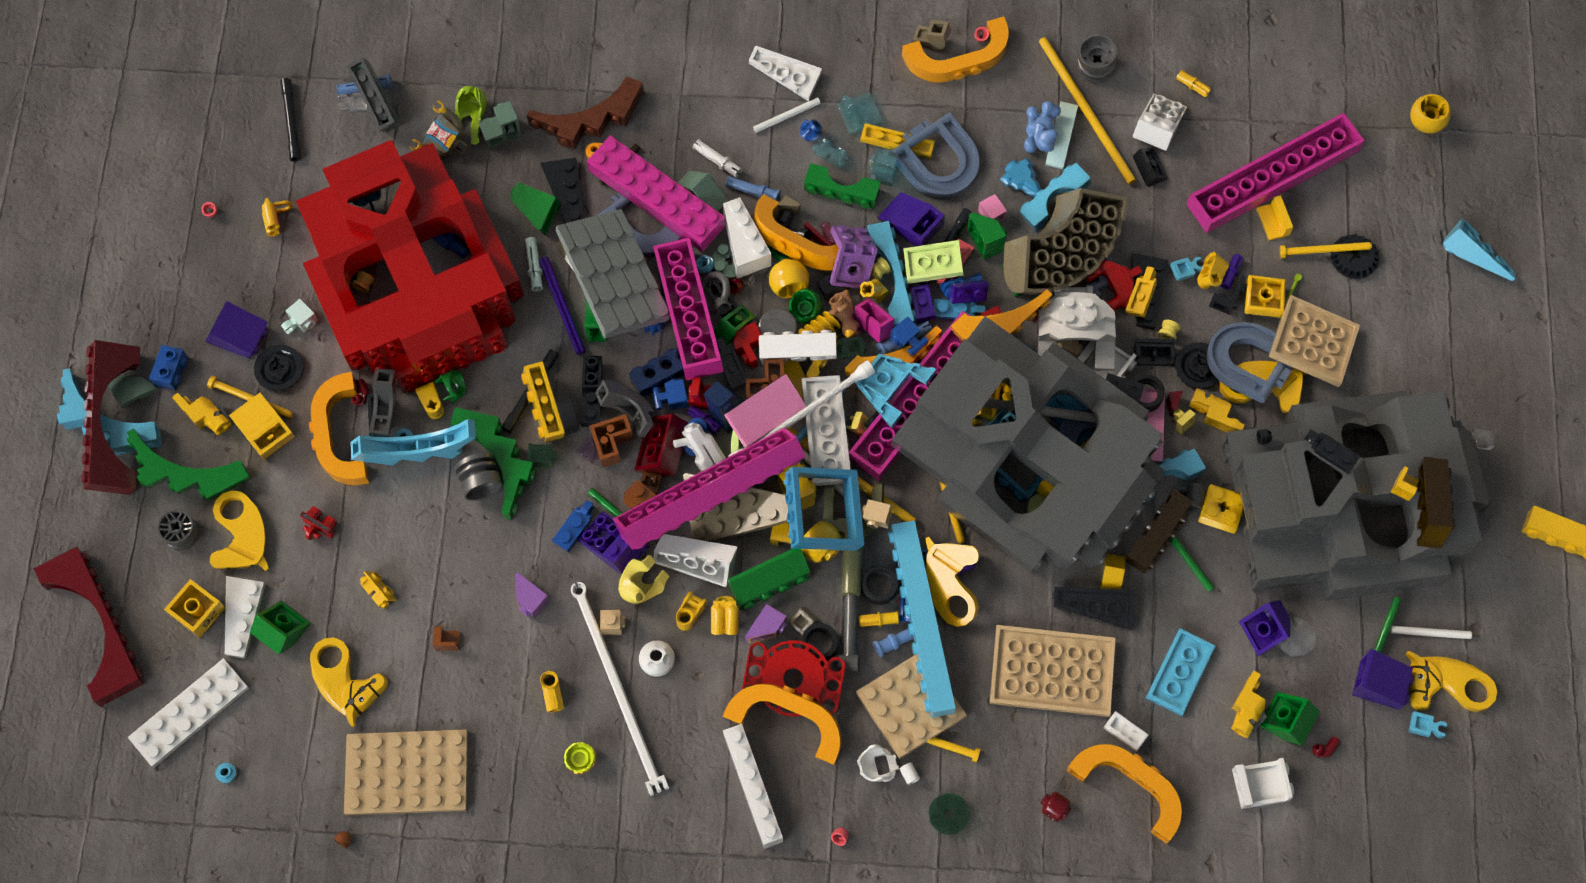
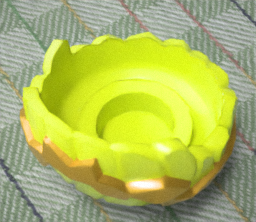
[564,742,596,774]

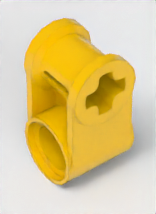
[1197,252,1229,289]
[415,381,445,420]
[676,591,708,631]

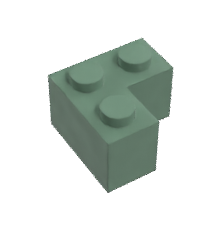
[479,101,522,149]
[678,171,728,211]

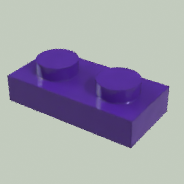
[949,281,989,304]
[910,284,936,323]

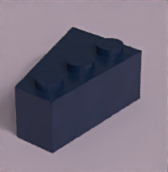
[704,381,745,433]

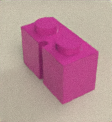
[854,298,894,343]

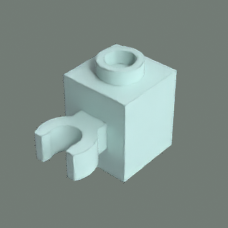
[281,299,318,335]

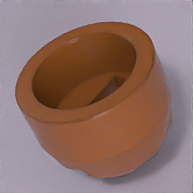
[334,831,352,849]

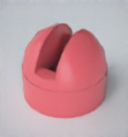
[974,27,989,42]
[201,202,218,218]
[831,827,849,846]

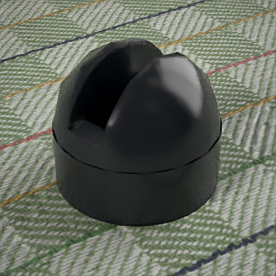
[1256,429,1272,445]

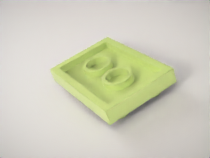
[903,240,964,284]

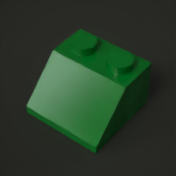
[967,212,1007,260]
[250,601,311,655]
[1260,692,1320,746]

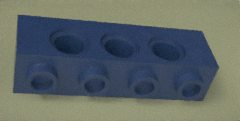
[629,348,685,397]

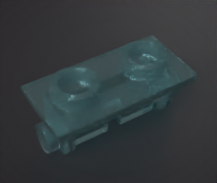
[812,138,850,168]

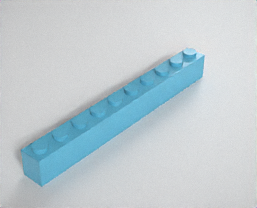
[888,521,956,718]

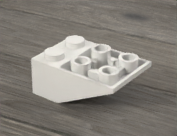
[1133,94,1187,151]

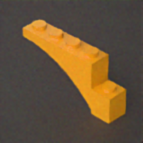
[950,289,1053,342]
[845,326,942,384]

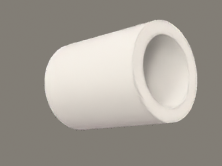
[900,762,920,785]

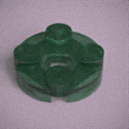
[928,793,970,835]

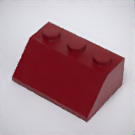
[634,414,689,477]

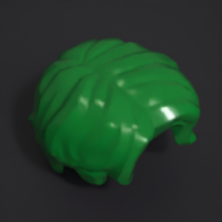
[788,288,822,323]

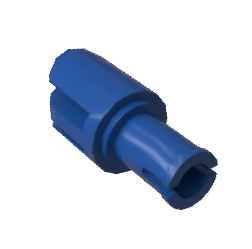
[432,233,470,259]
[939,273,983,300]

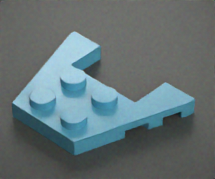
[856,354,936,428]

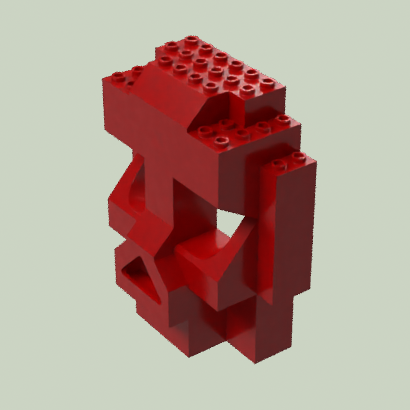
[296,139,524,393]

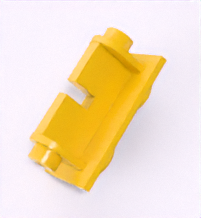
[360,571,397,609]

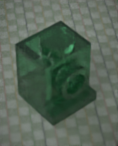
[837,336,867,360]
[528,443,557,468]

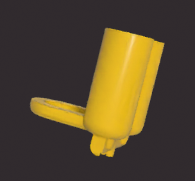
[262,198,293,237]
[711,596,739,635]

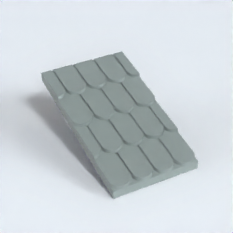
[556,209,670,339]

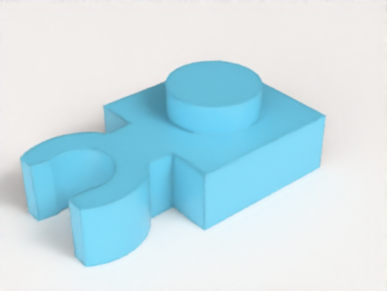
[1170,257,1203,281]
[1408,711,1447,738]

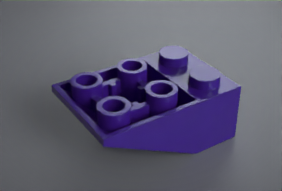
[877,192,945,247]
[577,511,649,574]

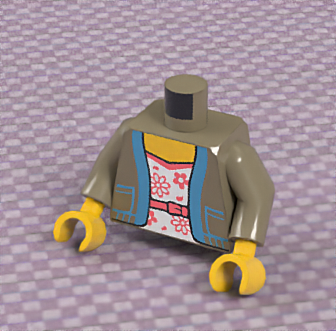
[409,100,468,157]

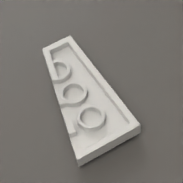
[749,46,822,101]
[225,576,266,659]

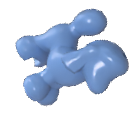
[1024,101,1061,153]

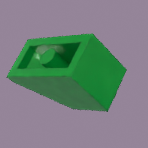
[714,304,756,345]

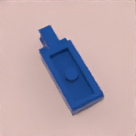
[552,500,595,552]

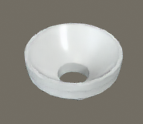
[639,640,675,677]

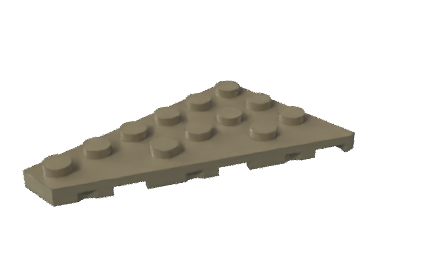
[683,473,804,542]

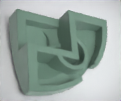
[108,375,157,409]

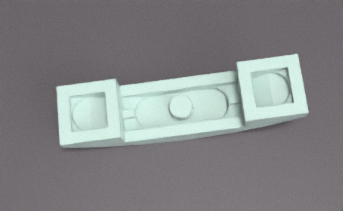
[1045,102,1078,170]

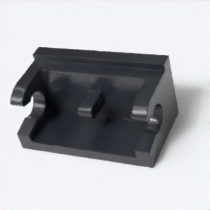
[1134,338,1175,366]

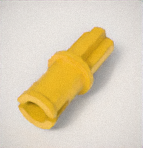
[1176,70,1211,97]
[859,611,899,627]

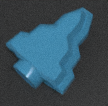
[1000,158,1041,197]

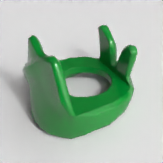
[435,370,466,404]

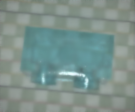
[869,148,899,187]

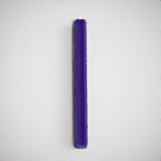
[539,257,586,355]

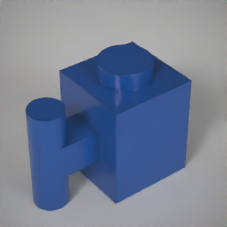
[889,316,929,357]
[652,379,688,411]

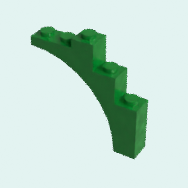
[450,407,537,520]
[127,428,251,501]

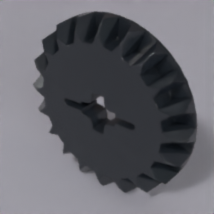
[1330,234,1380,279]
[1175,342,1219,389]
[254,345,304,392]

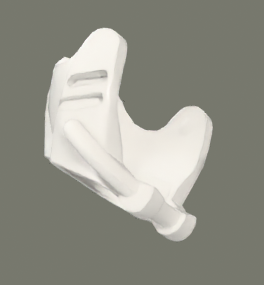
[857,744,899,782]

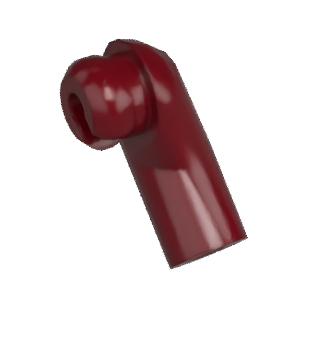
[352,379,369,406]
[1312,736,1341,758]

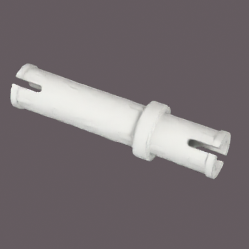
[693,139,743,178]

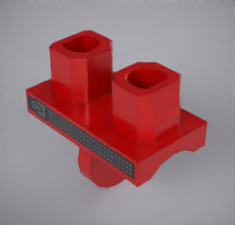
[299,506,337,541]

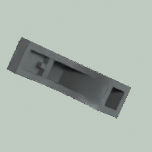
[369,369,396,437]
[595,379,654,437]

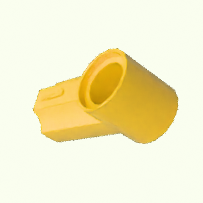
[860,278,889,303]
[540,671,564,713]

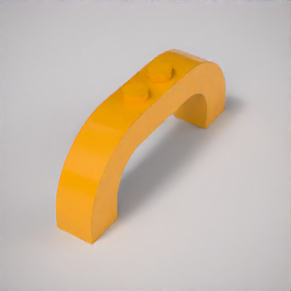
[902,16,1009,82]
[752,194,839,271]
[309,372,369,485]
[723,684,842,765]
[1066,744,1182,844]

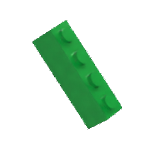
[728,549,810,610]

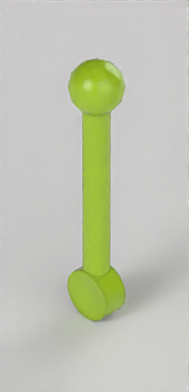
[1284,274,1302,306]

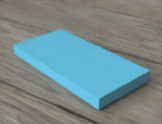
[1146,628,1216,716]

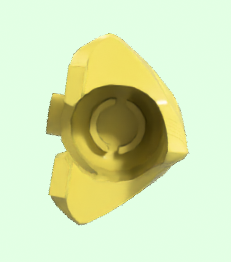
[618,555,669,604]

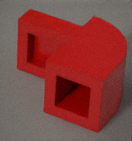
[734,322,762,369]
[687,377,712,410]

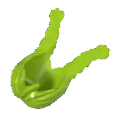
[455,86,487,145]

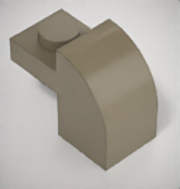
[912,19,951,51]

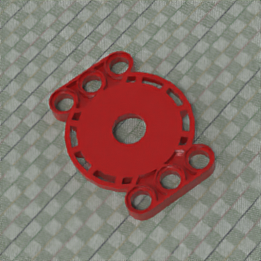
[742,640,846,717]

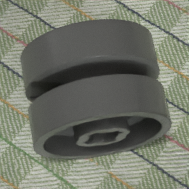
[157,509,199,550]

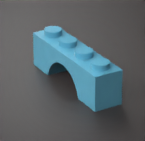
[1020,163,1092,232]
[1148,449,1206,501]

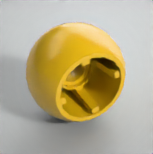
[1410,94,1451,134]
[769,259,809,298]
[802,521,841,563]

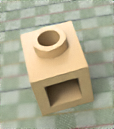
[861,499,893,529]
[600,610,625,636]

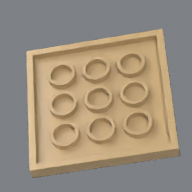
[1268,295,1360,387]
[856,654,967,759]

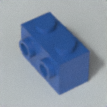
[149,345,188,390]

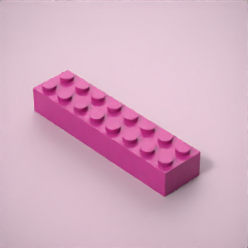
[587,135,725,253]
[653,238,723,381]

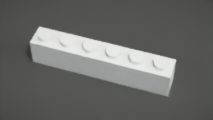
[723,724,783,849]

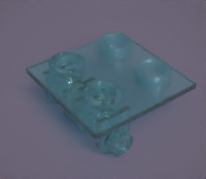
[836,92,883,134]

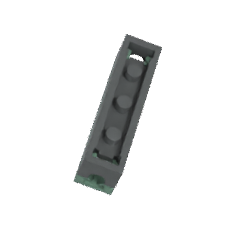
[347,57,401,133]

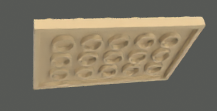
[989,625,1116,717]
[344,730,468,816]

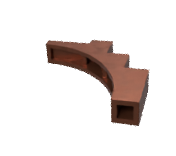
[527,76,644,149]

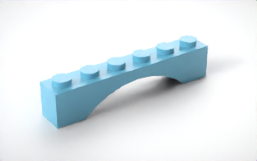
[867,221,917,327]

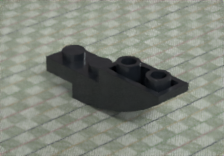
[581,356,603,427]

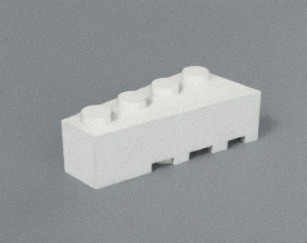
[723,197,771,279]
[759,330,837,365]
[653,534,737,587]

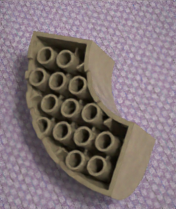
[1003,188,1128,294]

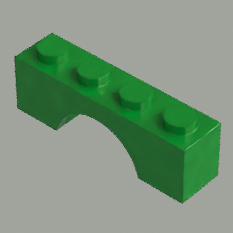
[804,163,881,209]

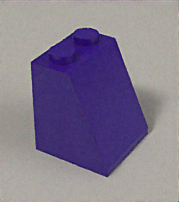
[205,301,268,358]
[1352,649,1414,710]

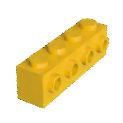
[521,361,565,443]

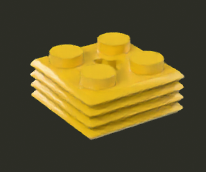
[1244,275,1286,318]
[1198,484,1244,534]

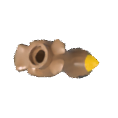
[828,290,861,340]

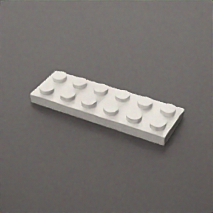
[802,375,850,486]
[128,658,249,768]

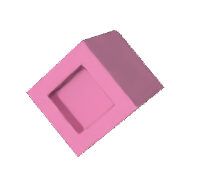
[978,194,1007,223]

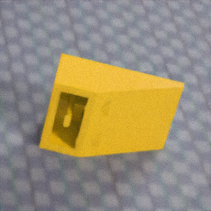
[229,393,295,460]

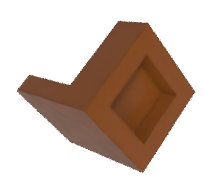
[433,626,460,651]

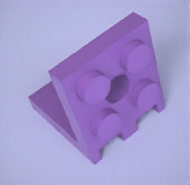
[830,225,878,289]

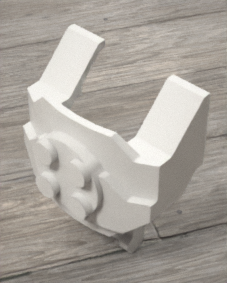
[1036,285,1116,371]

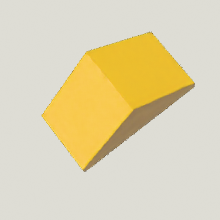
[1100,553,1125,589]

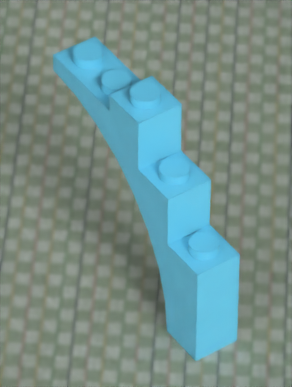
[57,368,162,455]
[351,419,476,466]

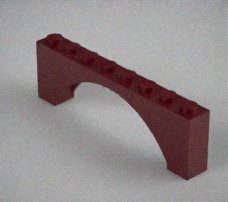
[81,340,140,495]
[33,547,144,707]

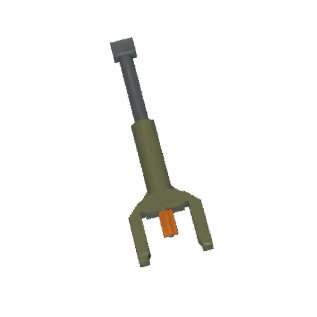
[823,484,884,672]

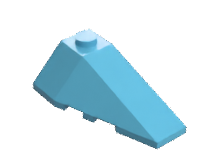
[1443,218,1516,281]

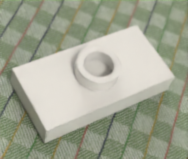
[1103,711,1148,752]

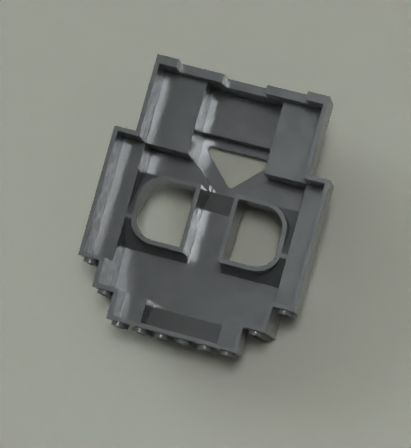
[891,316,1165,572]
[1220,390,1491,601]

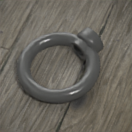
[701,271,731,315]

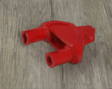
[1085,260,1142,311]

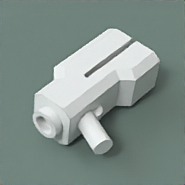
[673,422,726,471]

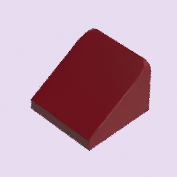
[1166,391,1183,417]

